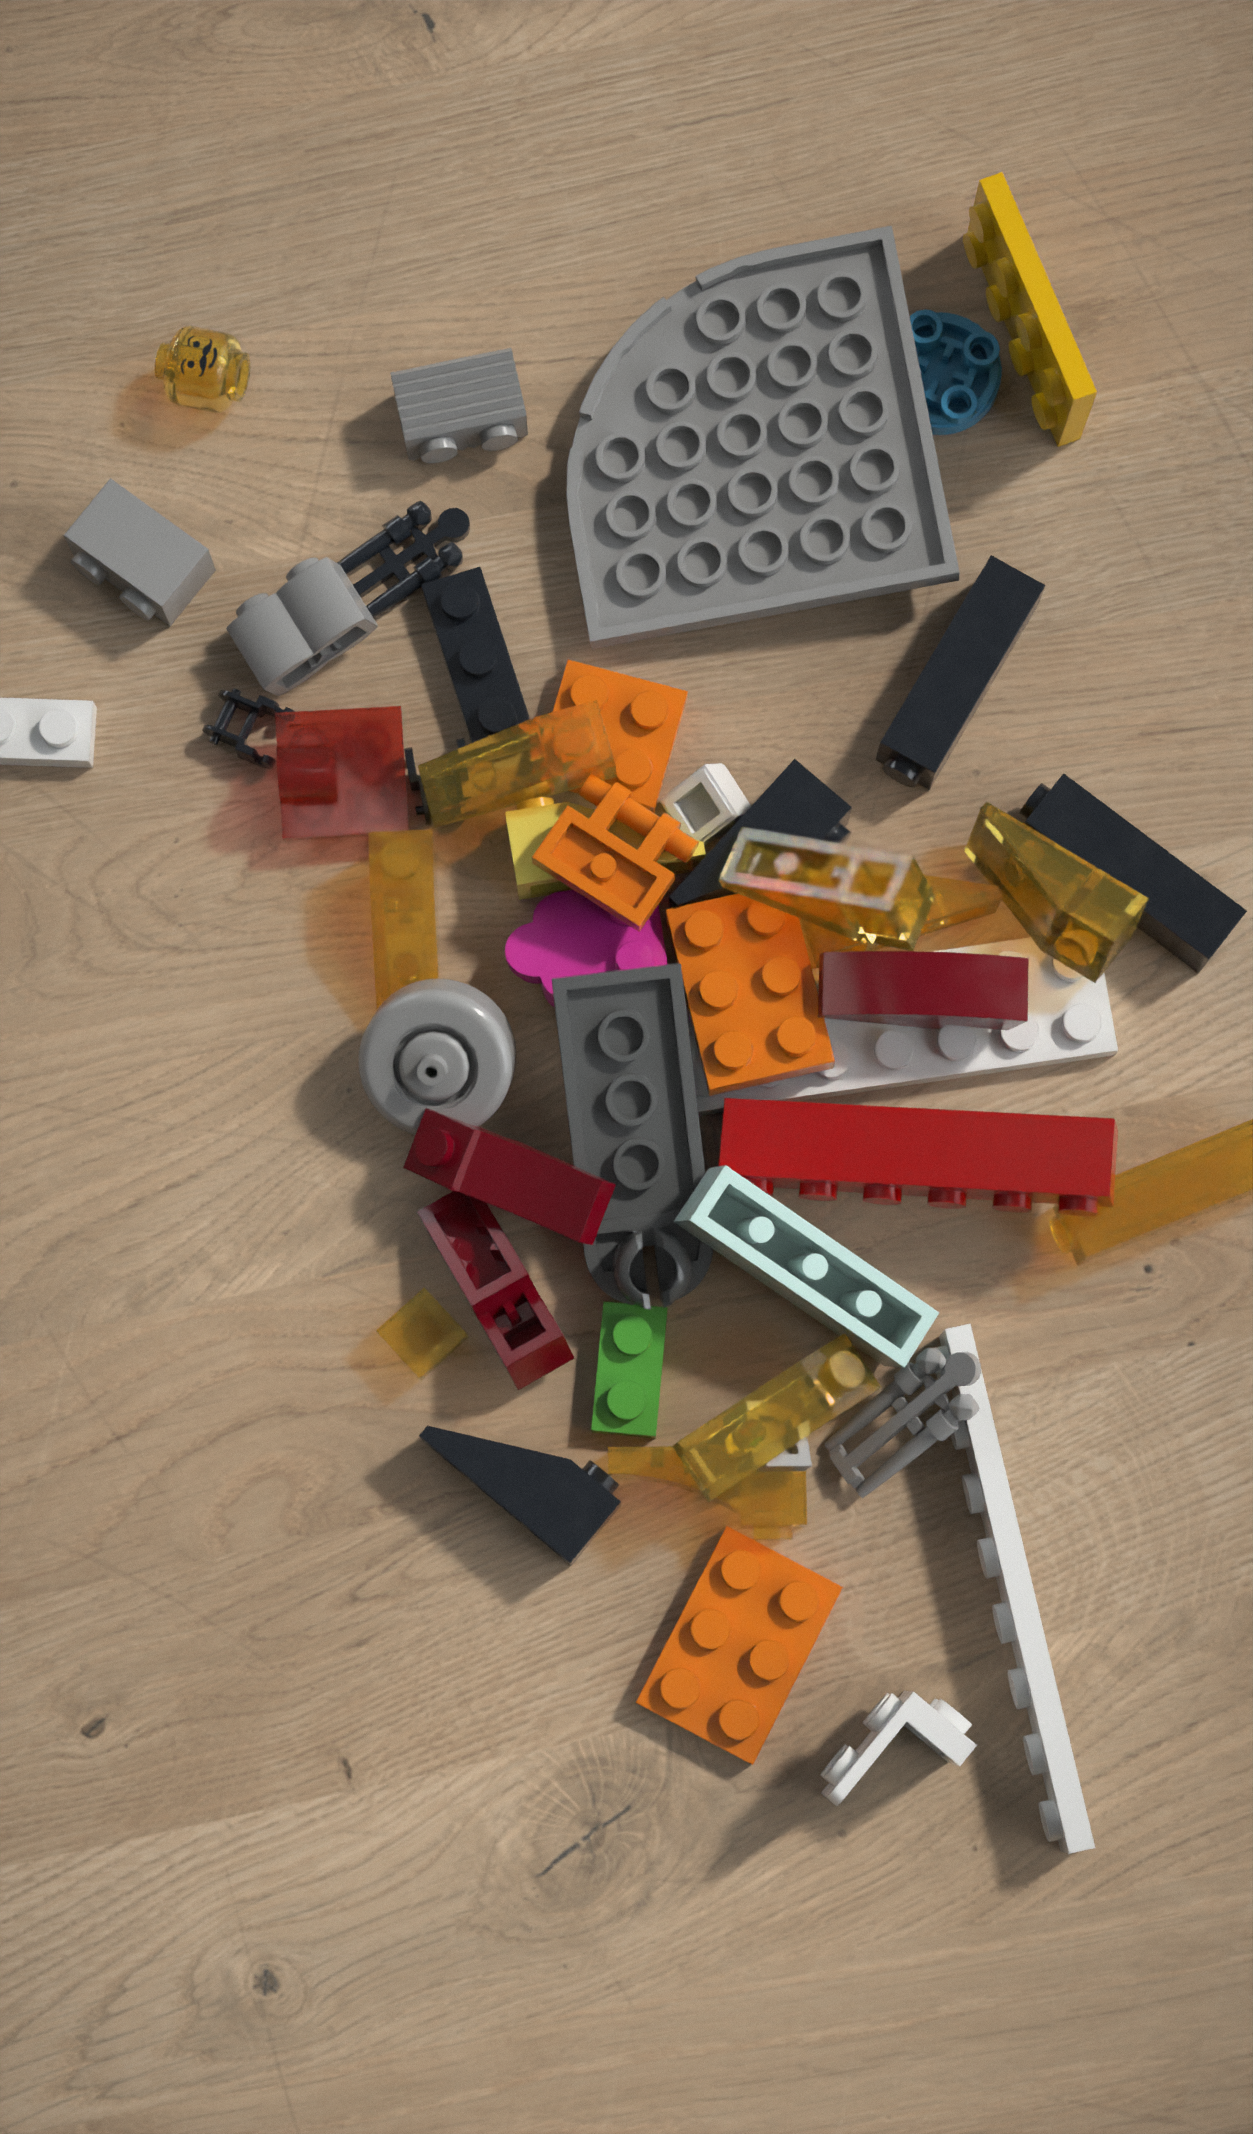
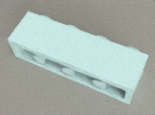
[674,1165,939,1368]

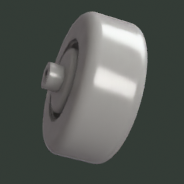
[358,979,517,1135]

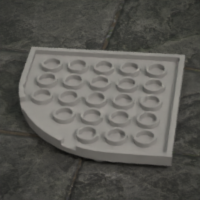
[566,226,960,649]

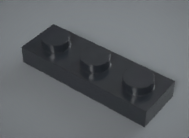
[421,567,537,762]

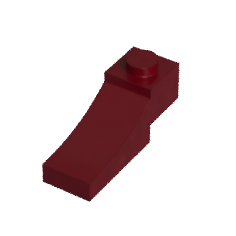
[403,1108,616,1245]
[417,1191,575,1390]

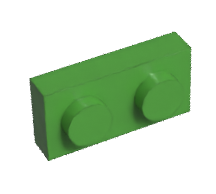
[591,1301,668,1439]

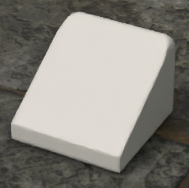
[659,763,751,846]

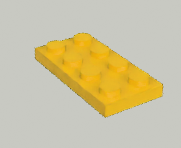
[963,172,1097,447]

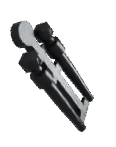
[337,501,470,618]

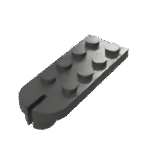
[551,963,713,1309]

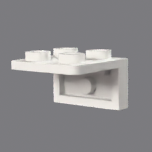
[820,1691,977,1806]

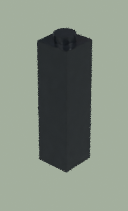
[876,555,1046,790]
[1018,773,1247,974]

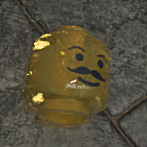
[155,325,251,413]

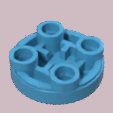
[910,309,1002,435]

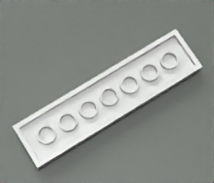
[685,928,1118,1116]

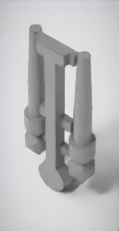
[825,1348,981,1498]

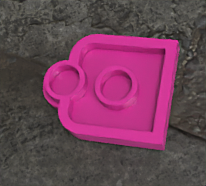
[505,890,667,1008]

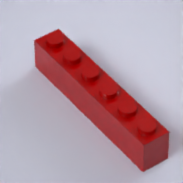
[719,1098,1118,1216]

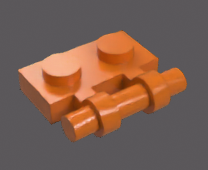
[532,774,699,932]

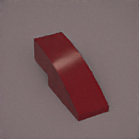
[818,951,1029,1030]

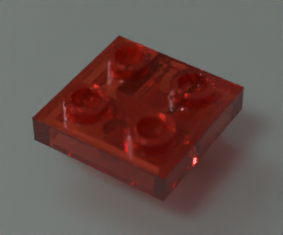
[275,706,409,841]

